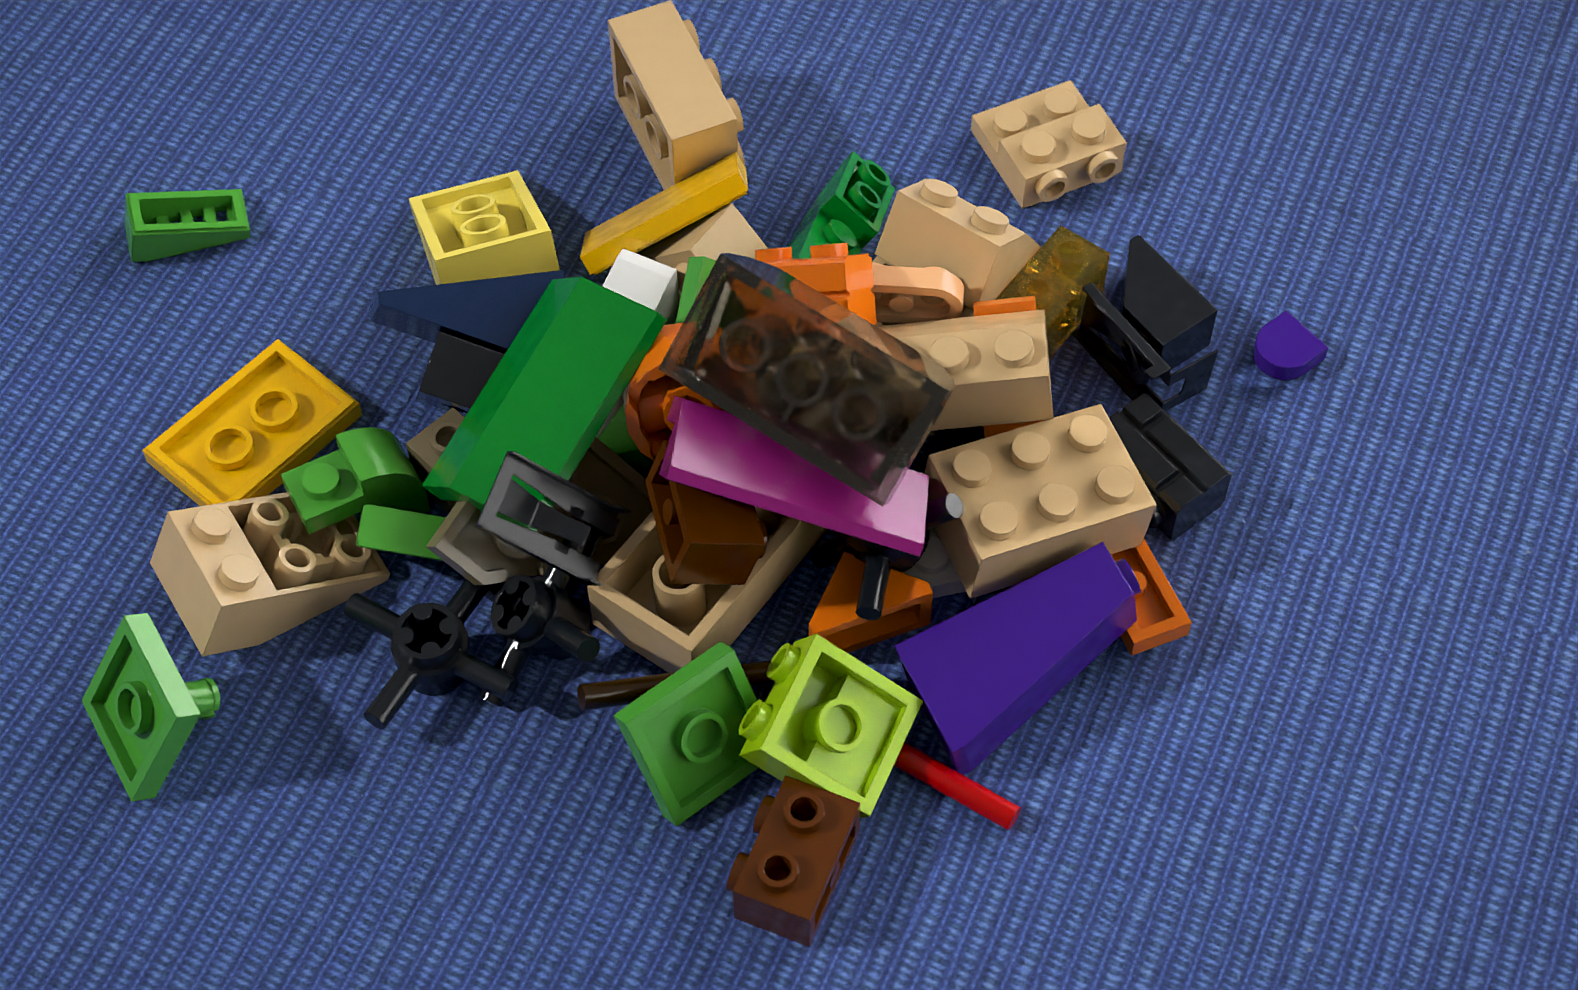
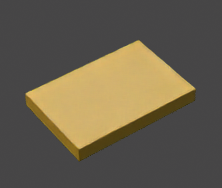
[580,151,748,276]
[142,339,363,506]

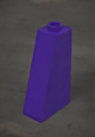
[895,542,1141,775]

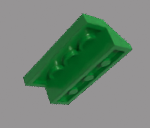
[422,277,667,532]

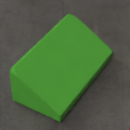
[356,504,446,561]

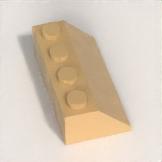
[790,309,1054,441]

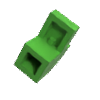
[281,427,430,534]

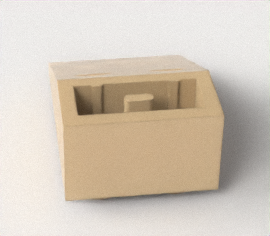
[150,492,390,657]

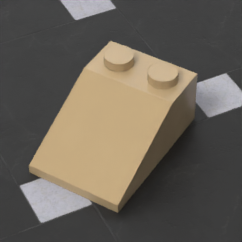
[875,179,1054,310]

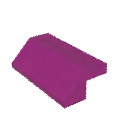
[659,396,929,557]

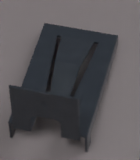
[1071,282,1218,411]
[475,451,631,586]

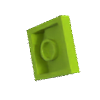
[739,633,923,818]

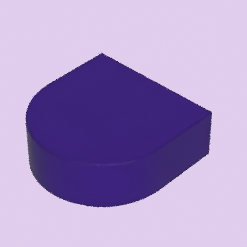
[1253,310,1328,380]

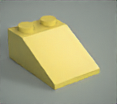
[408,170,560,285]

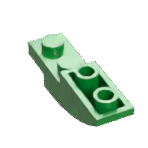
[787,151,895,259]

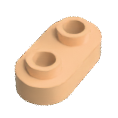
[871,262,964,323]

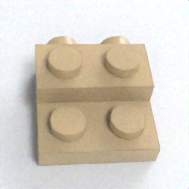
[971,80,1127,209]

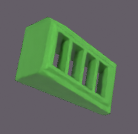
[124,189,250,262]

